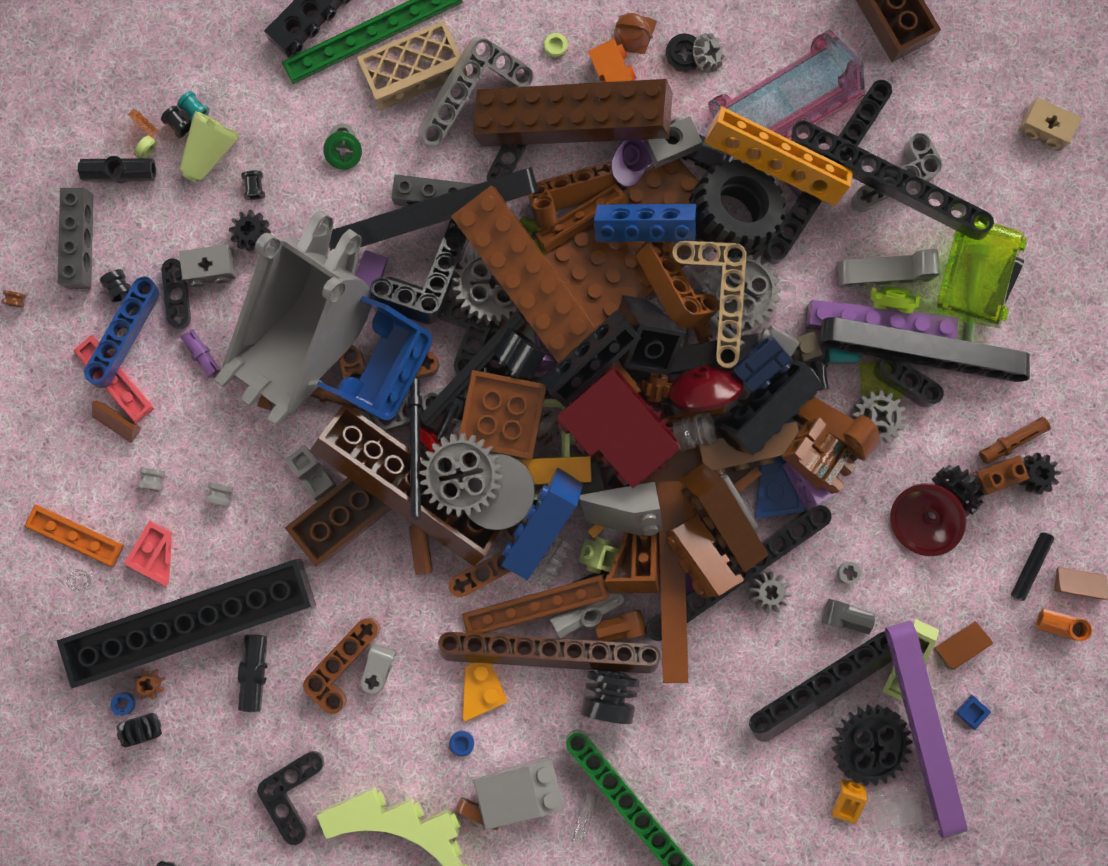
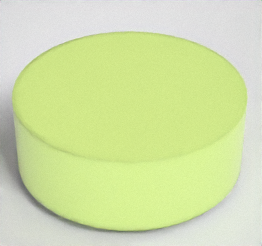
[544,33,568,58]
[134,136,157,158]

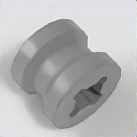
[137,467,166,491]
[205,482,234,507]

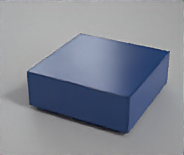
[955,694,991,730]

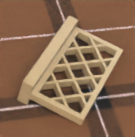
[357,21,467,111]

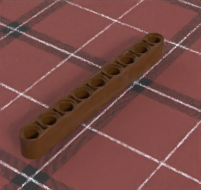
[438,632,661,674]

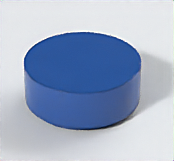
[449,730,475,756]

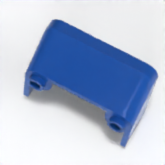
[316,296,432,420]

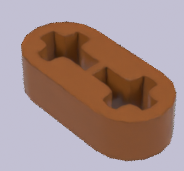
[455,797,499,830]

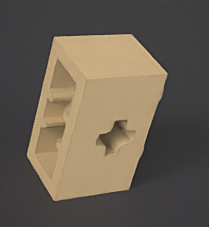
[1018,97,1082,149]

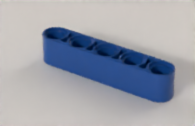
[84,276,159,388]

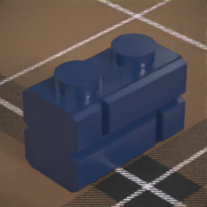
[733,334,792,393]

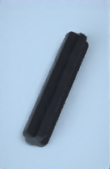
[1011,532,1054,601]

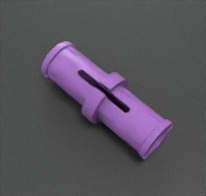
[180,329,221,378]

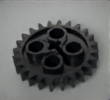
[831,704,913,786]

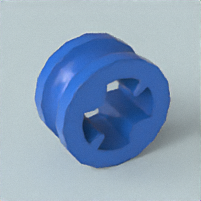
[110,692,136,716]

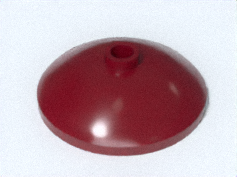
[668,365,744,412]
[890,483,967,556]

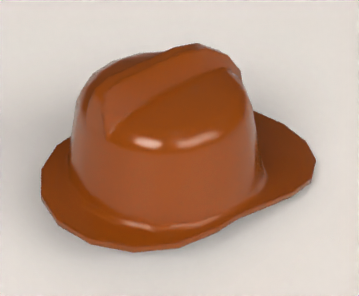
[614,13,657,54]

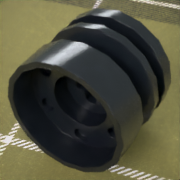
[581,670,639,724]

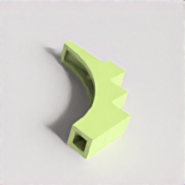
[316,787,468,866]

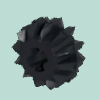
[229,210,271,252]
[1019,453,1061,495]
[116,713,162,747]

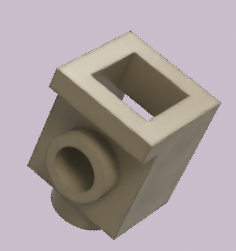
[791,332,822,363]

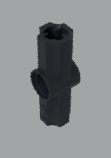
[78,156,157,183]
[238,634,268,712]

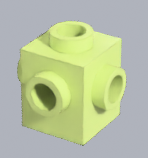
[578,537,619,574]

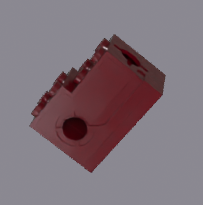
[557,365,680,488]

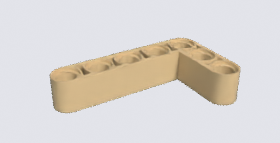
[673,241,746,368]

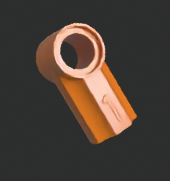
[1036,608,1092,641]

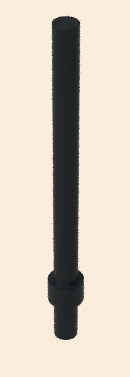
[408,378,423,520]

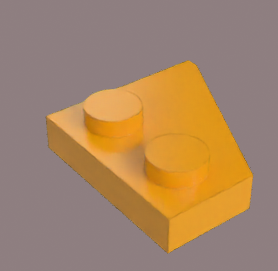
[463,663,508,722]

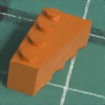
[588,38,637,82]

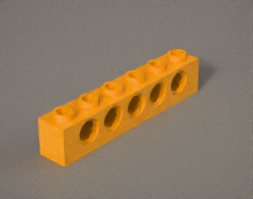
[704,106,853,206]

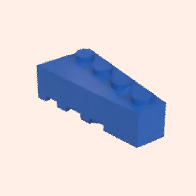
[501,468,584,581]

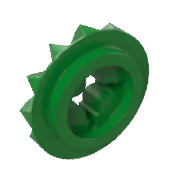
[323,131,362,170]

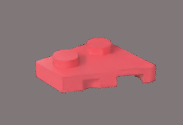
[124,520,173,587]

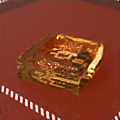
[128,109,157,137]

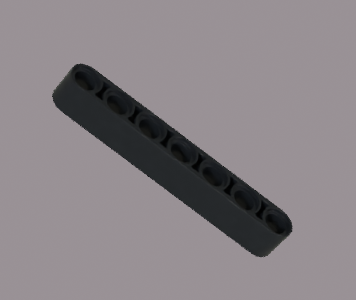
[749,631,892,742]

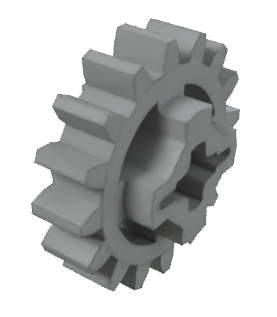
[851,390,907,443]

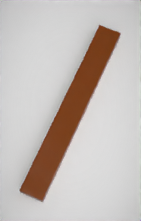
[657,481,689,683]

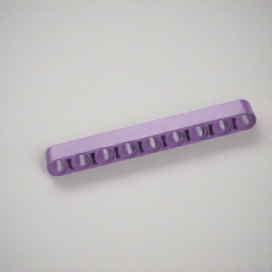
[885,620,968,838]

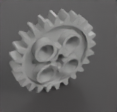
[451,250,520,326]
[701,255,781,331]
[419,433,503,516]

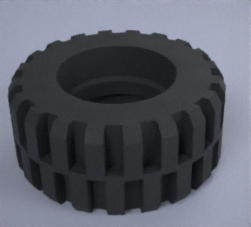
[689,159,786,258]

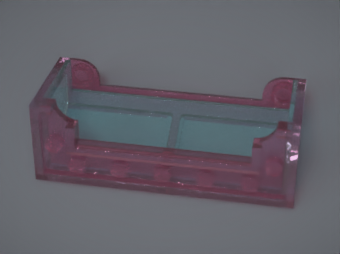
[708,29,865,163]

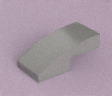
[285,445,336,501]

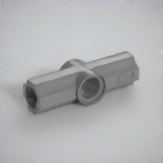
[550,589,625,639]

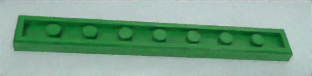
[282,0,463,84]

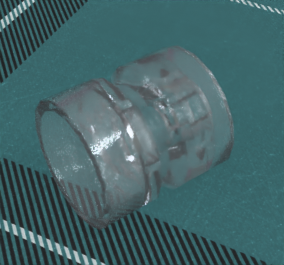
[673,412,717,451]

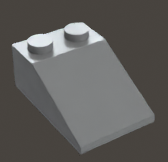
[579,482,663,536]
[472,758,564,830]

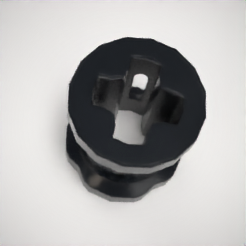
[161,106,192,138]
[241,170,266,200]

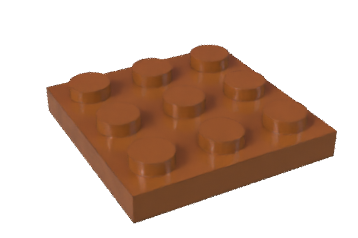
[458,370,546,459]

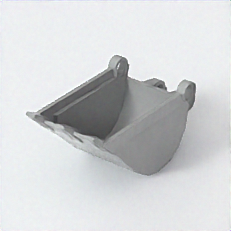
[215,211,371,426]

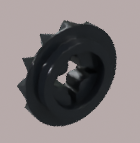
[665,33,697,72]

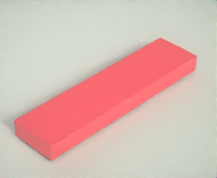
[73,335,154,424]

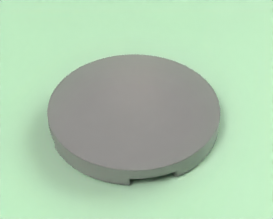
[462,454,535,530]

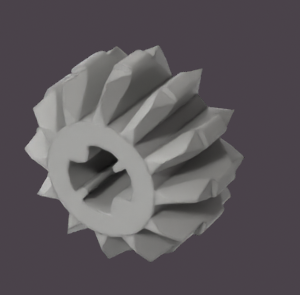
[748,571,791,613]

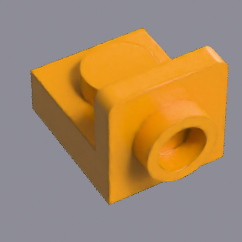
[831,779,867,824]

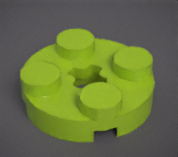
[870,286,921,314]

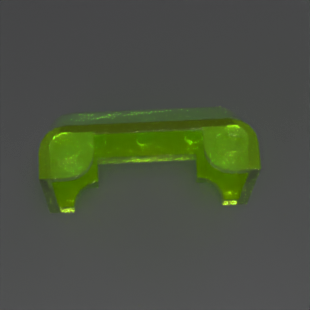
[937,214,1028,328]

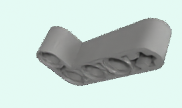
[851,133,943,212]
[837,249,940,287]

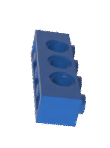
[594,204,697,242]

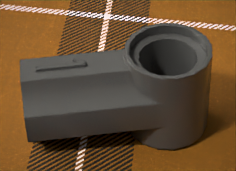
[822,598,875,635]

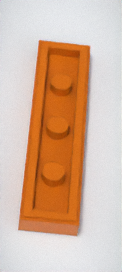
[24,504,124,567]

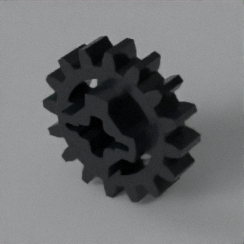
[932,465,985,517]

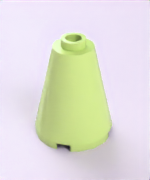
[180,111,240,182]

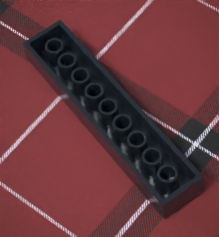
[57,559,316,689]

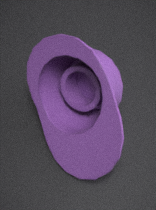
[611,140,652,186]

